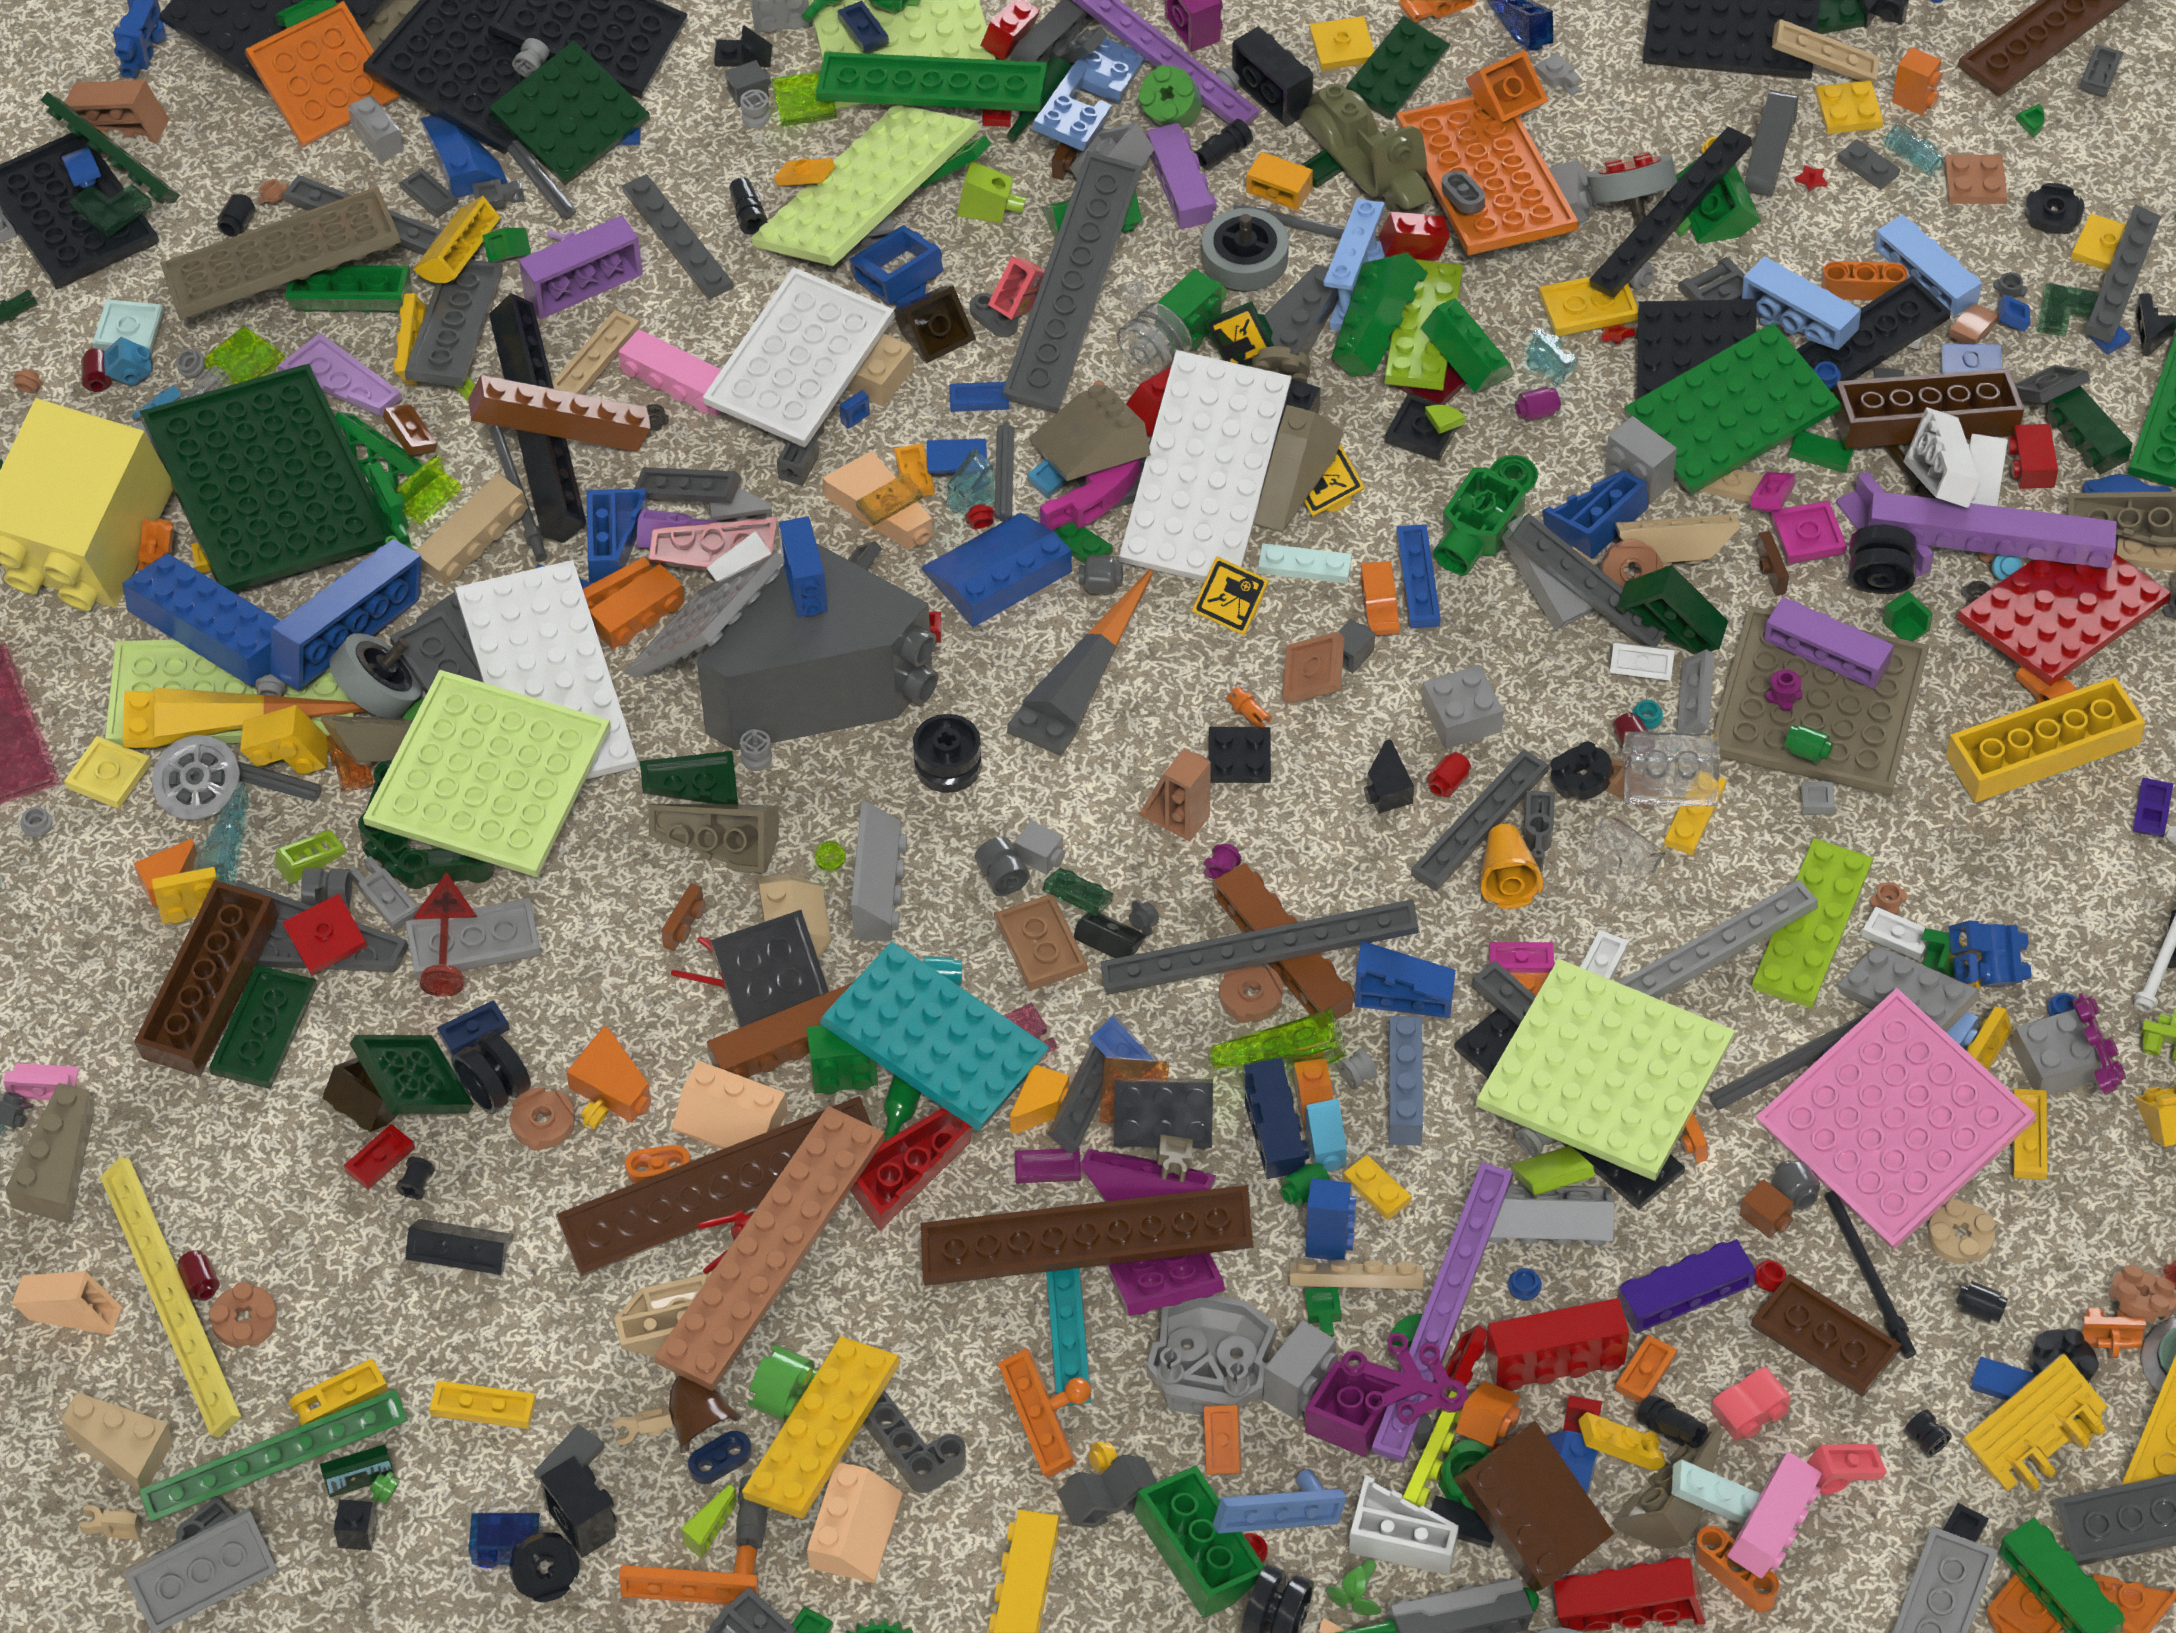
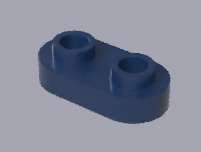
[688,1431,752,1484]

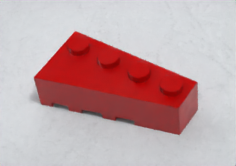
[1554,1557,1706,1632]

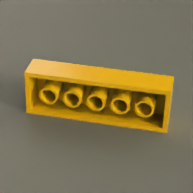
[1946,677,2146,803]

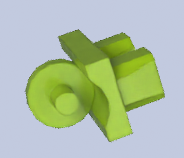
[2140,1008,2176,1061]

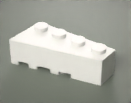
[1903,407,1980,508]

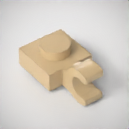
[612,1405,673,1445]
[79,1505,142,1540]

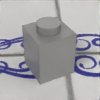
[1014,821,1065,875]

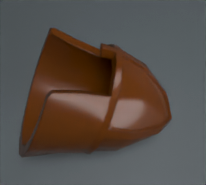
[669,1376,741,1453]

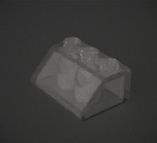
[1622,732,1720,806]

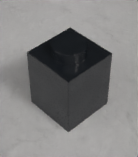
[333,1499,378,1551]

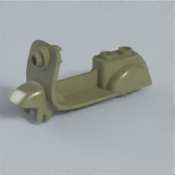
[1300,84,1432,212]

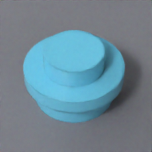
[1992,554,2022,581]

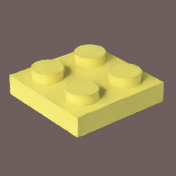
[64,736,151,809]

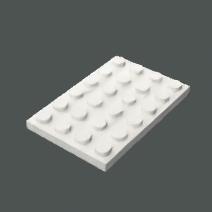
[703,267,895,448]

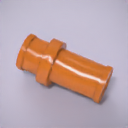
[1226,686,1272,727]

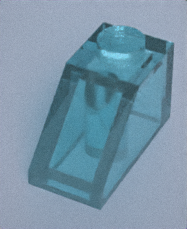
[947,448,995,520]

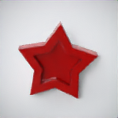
[1794,164,1828,192]
[1602,324,1635,345]

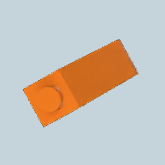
[566,1026,651,1123]

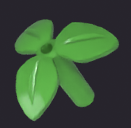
[1325,1559,1381,1616]

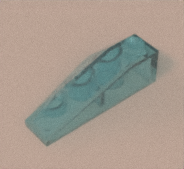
[189,782,249,886]

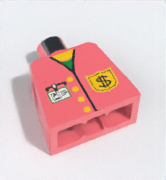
[988,256,1045,320]

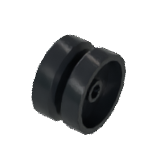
[1848,524,1917,594]
[913,714,982,793]
[451,1030,531,1114]
[1242,1565,1314,1633]

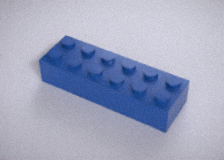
[270,539,421,691]
[122,553,280,687]

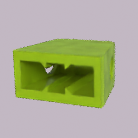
[956,161,1026,223]

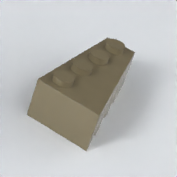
[5,1083,95,1224]

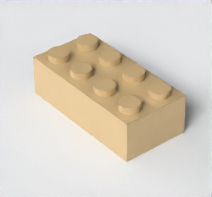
[845,333,914,407]

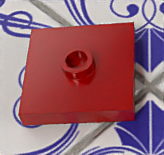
[282,894,368,975]

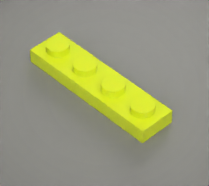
[1403,1391,1463,1507]

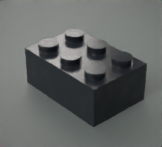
[1232,26,1314,128]
[1114,1077,1213,1148]

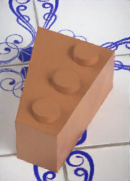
[65,80,169,143]
[1138,748,1211,842]

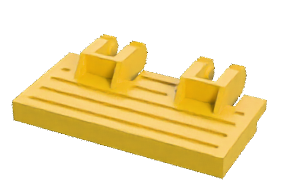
[1961,1354,2108,1492]

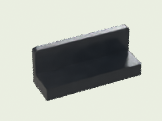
[405,1219,513,1275]

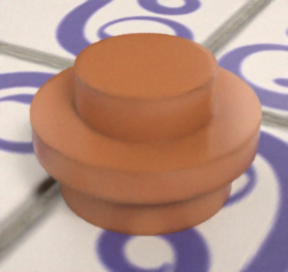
[13,369,43,394]

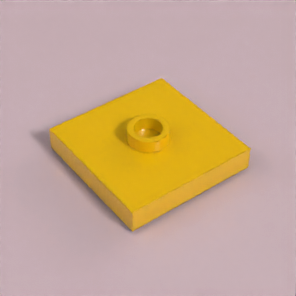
[1309,16,1374,70]
[2071,213,2126,271]

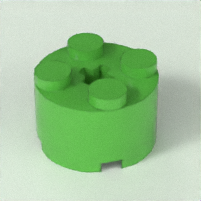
[1138,65,1202,128]
[748,1345,818,1422]

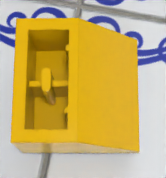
[2134,1082,2176,1147]

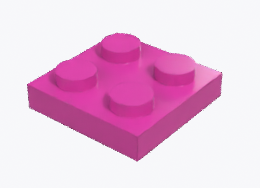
[1770,500,1847,564]

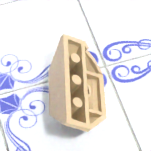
[1615,513,1740,567]
[757,873,831,959]
[614,1274,710,1357]

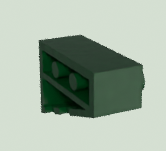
[1617,565,1729,655]

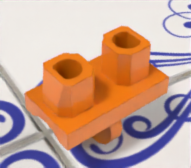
[137,518,174,570]
[2081,1308,2146,1358]

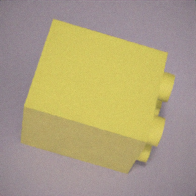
[0,398,173,611]

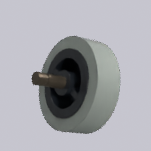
[1202,208,1289,291]
[329,633,422,719]

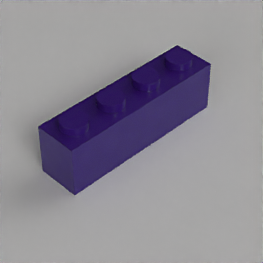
[1617,1239,1756,1334]

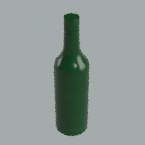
[1007,57,1072,142]

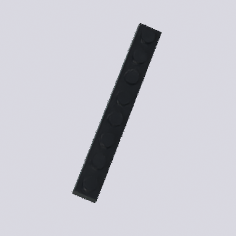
[1589,126,1752,298]

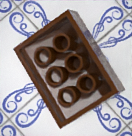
[1454,1420,1614,1592]

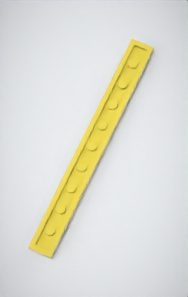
[100,1157,241,1437]

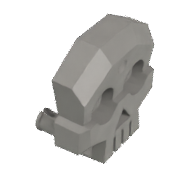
[1147,1295,1277,1416]

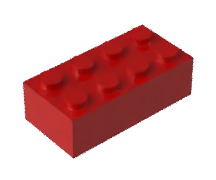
[1485,1298,1629,1391]

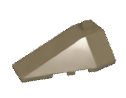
[1253,405,1343,532]

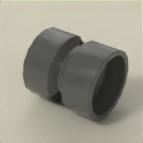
[974,836,1030,896]
[301,867,352,909]

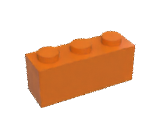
[589,563,684,650]

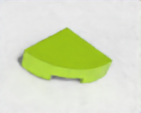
[1425,405,1466,434]

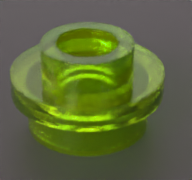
[814,841,846,871]

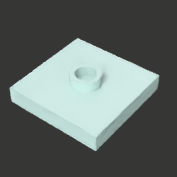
[92,299,164,355]

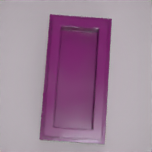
[1015,1148,1081,1184]

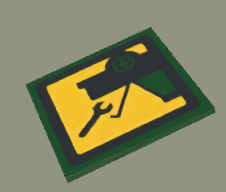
[1204,301,1274,366]

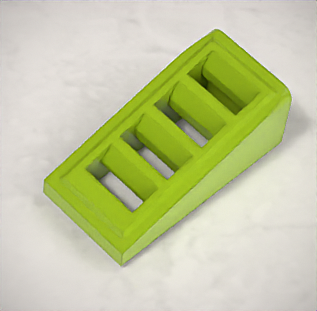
[275,830,346,884]
[681,1484,737,1559]

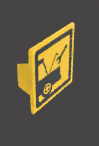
[1304,445,1366,517]
[1192,556,1270,636]

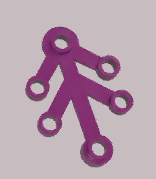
[2072,992,2126,1095]
[1341,1333,1468,1425]

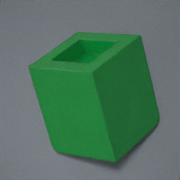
[482,227,531,263]
[1882,591,1933,642]
[1921,928,1962,977]

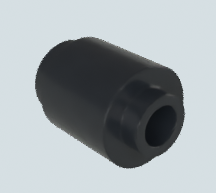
[217,194,256,237]
[1956,1281,2009,1323]

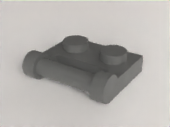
[1678,257,1745,300]

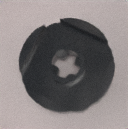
[2025,183,2085,234]
[1550,741,1614,800]
[2029,1328,2099,1383]
[509,1532,580,1602]

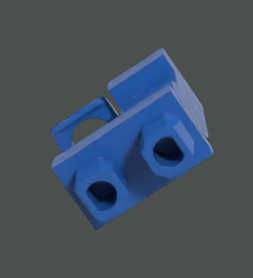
[113,0,167,78]
[1948,920,2032,987]

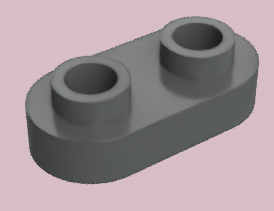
[1442,171,1485,214]
[969,293,1018,338]

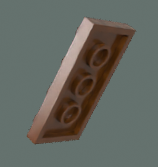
[1751,1273,1901,1397]

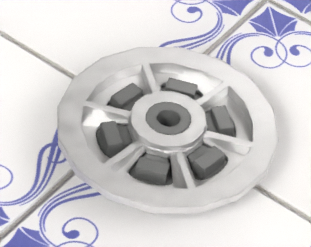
[152,735,240,820]

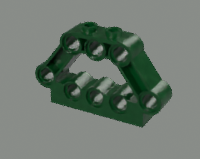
[358,760,494,889]

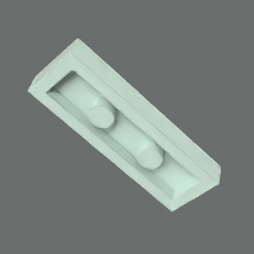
[1258,543,1352,584]
[1672,1460,1760,1525]

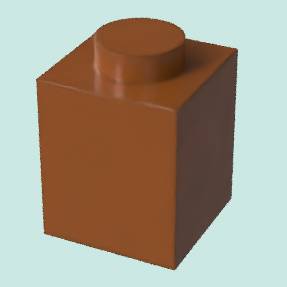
[1739,1179,1794,1239]

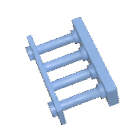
[1323,199,1386,331]

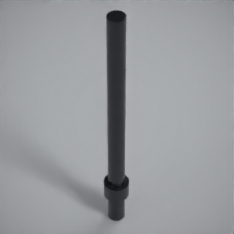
[1825,1191,1917,1359]

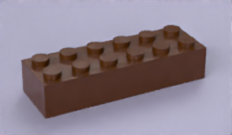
[1834,368,2024,449]
[134,880,279,1077]

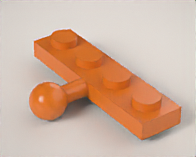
[997,1348,1091,1479]

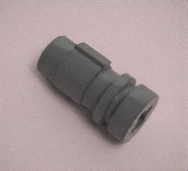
[736,1475,769,1550]

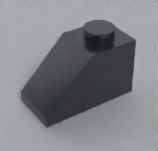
[1364,739,1414,814]

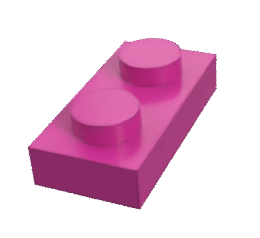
[1751,472,1796,512]
[1489,942,1554,973]

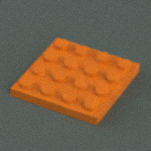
[245,1,401,148]

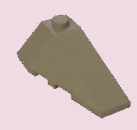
[2068,491,2176,546]
[649,804,779,873]
[1612,1426,1724,1550]

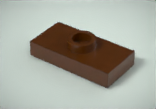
[1756,531,1789,596]

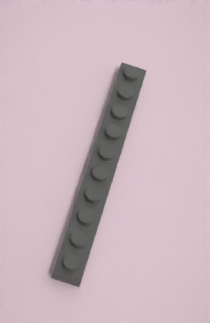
[1100,899,1420,995]

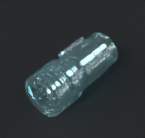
[1885,122,1945,175]

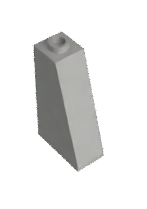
[1501,515,1597,631]

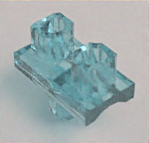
[1525,328,1578,385]

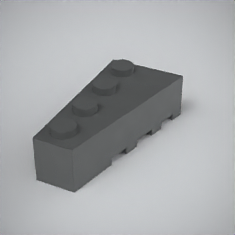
[1264,264,1339,356]

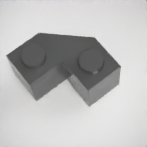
[1057,1455,1157,1528]

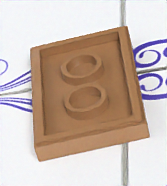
[994,893,1088,991]

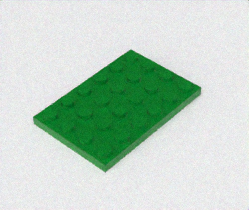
[1624,322,1841,495]

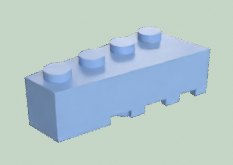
[1742,256,1861,350]

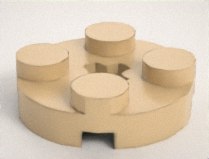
[1928,1199,1995,1264]

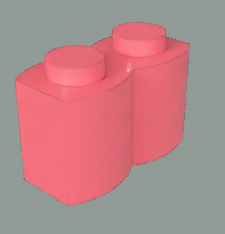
[1711,1367,1791,1441]

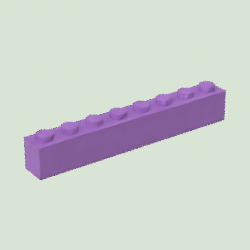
[1868,491,2117,568]

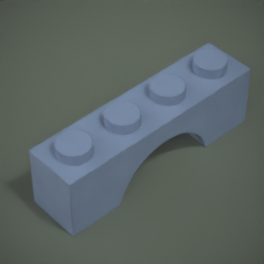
[1389,1016,1423,1146]

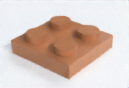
[1944,155,2007,204]
[1282,631,1345,703]

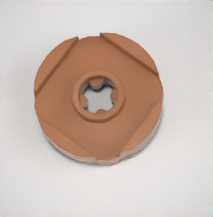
[1601,539,1663,589]
[1219,965,1283,1023]
[509,1088,575,1151]
[2108,1265,2176,1322]
[209,1282,277,1348]

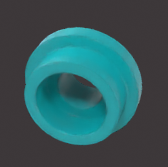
[1632,700,1663,729]

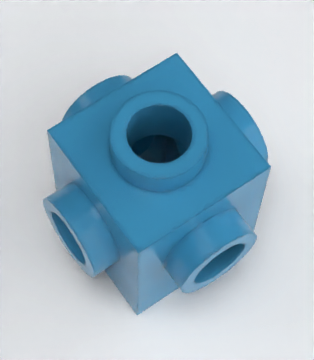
[104,337,152,387]

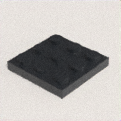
[709,910,829,1028]

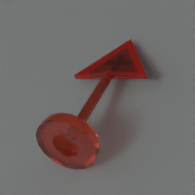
[413,872,477,997]

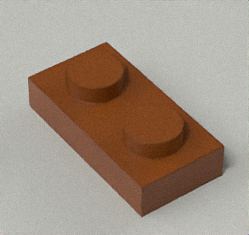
[383,404,437,456]
[661,883,706,951]

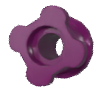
[1766,669,1803,711]
[1203,843,1242,879]

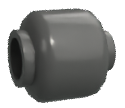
[1079,555,1123,594]
[1771,1160,1820,1210]

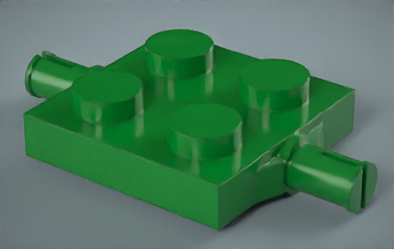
[363,461,410,544]

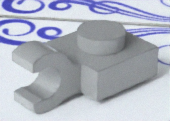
[1535,53,1581,96]

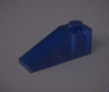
[1487,0,1554,50]

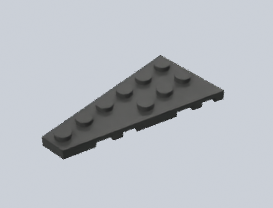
[235,880,409,972]

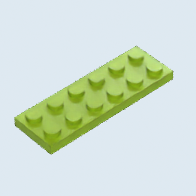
[1385,260,1463,390]
[1752,838,1874,1009]

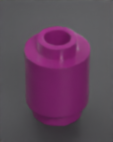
[1515,386,1561,422]

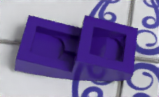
[2133,777,2174,838]

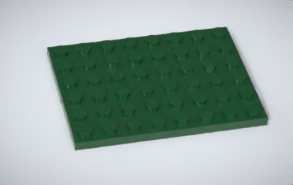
[140,363,393,592]

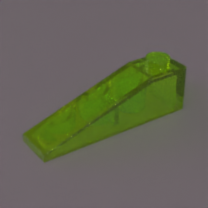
[1210,1009,1346,1068]

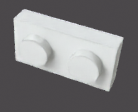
[1610,641,1675,681]
[1861,907,1927,961]
[1580,930,1629,980]

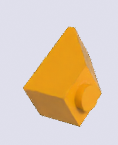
[1010,1065,1070,1134]

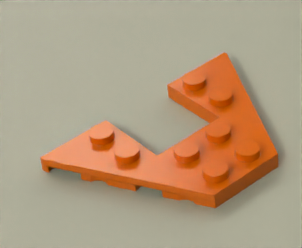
[1985,1574,2176,1633]

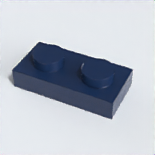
[837,0,889,53]
[437,1000,510,1057]

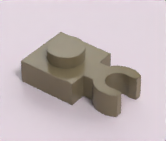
[1157,1134,1193,1182]

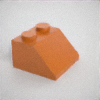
[1465,50,1549,124]

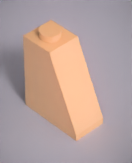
[12,1271,122,1335]

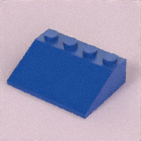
[922,512,1072,628]

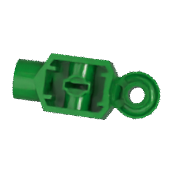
[1433,455,1538,576]

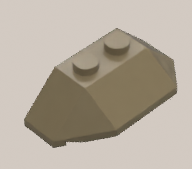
[320,715,413,766]

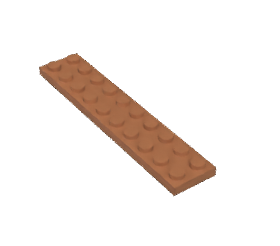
[654,1106,885,1391]

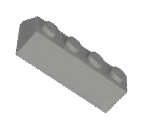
[851,802,907,941]
[1489,1184,1614,1245]

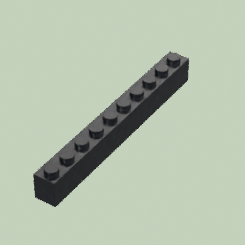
[489,293,587,543]

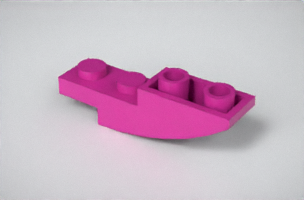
[1040,458,1141,530]

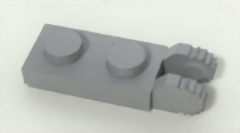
[349,856,419,931]

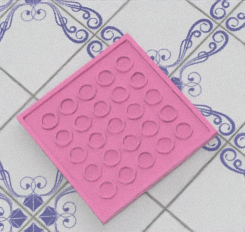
[1756,988,2036,1250]

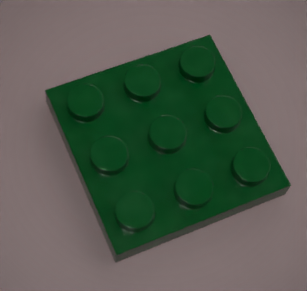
[350,1035,474,1114]

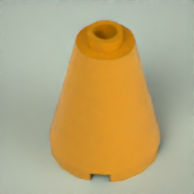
[1480,824,1543,909]

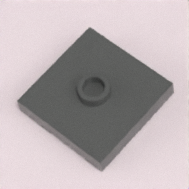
[2015,364,2090,404]

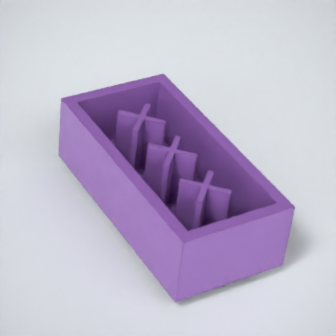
[519,215,643,320]

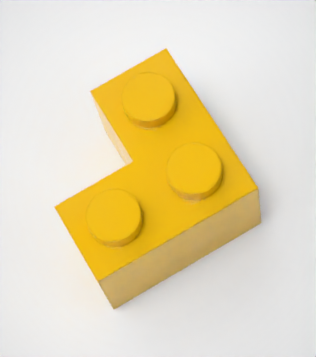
[240,705,329,775]

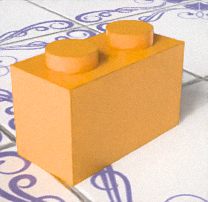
[1246,151,1313,211]

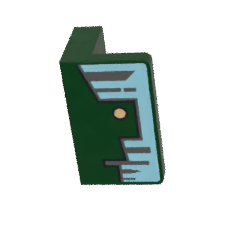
[319,1444,395,1498]

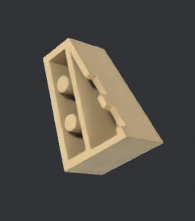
[61,1392,173,1494]

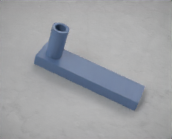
[1213,1469,1347,1533]

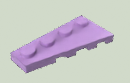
[277,333,402,416]

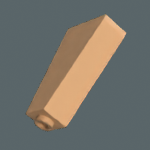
[822,451,933,550]

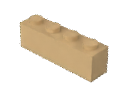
[415,473,528,586]

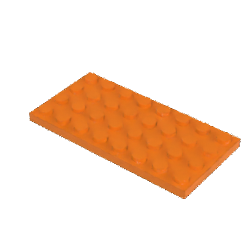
[1396,96,1578,256]

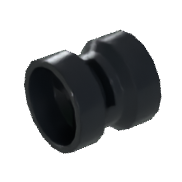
[1904,1409,1952,1457]

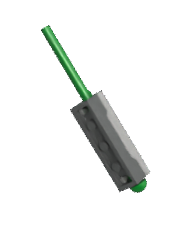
[1336,1578,1539,1633]

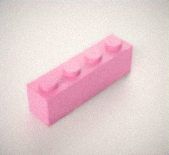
[618,329,722,417]
[1727,1451,1823,1579]

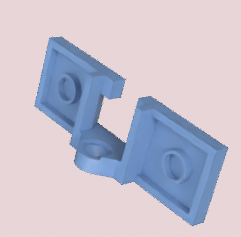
[1032,37,1146,152]

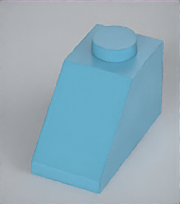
[1305,1099,1347,1171]

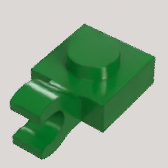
[1305,1287,1341,1338]

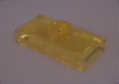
[856,473,923,526]

